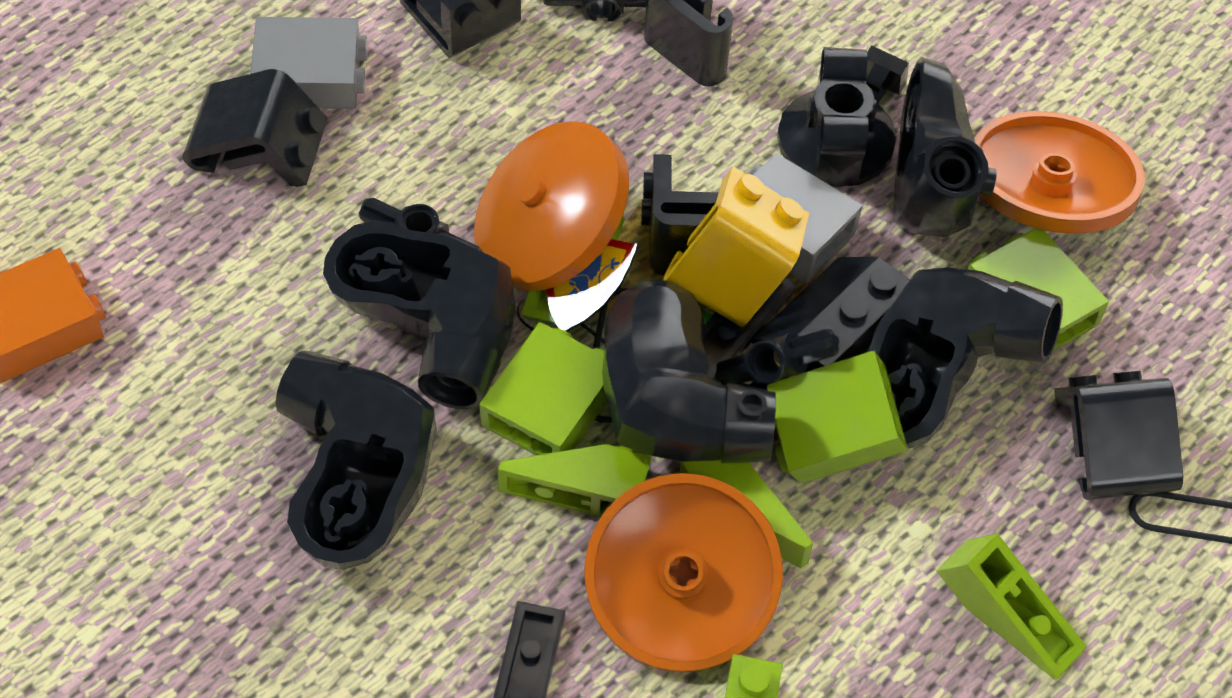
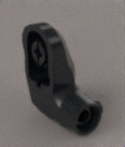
[893,57,997,237]
[275,350,437,570]

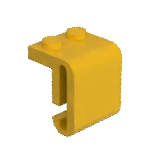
[664,166,809,327]

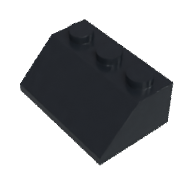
[752,257,910,376]

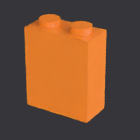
[0,248,106,383]

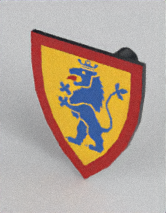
[546,239,639,332]

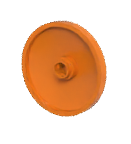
[974,111,1145,234]
[474,121,629,291]
[584,473,783,673]

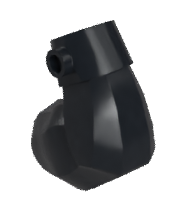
[323,220,516,410]
[868,267,1063,449]
[602,279,776,464]

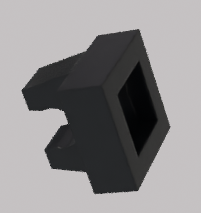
[866,45,909,103]

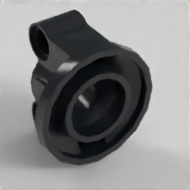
[777,47,897,187]

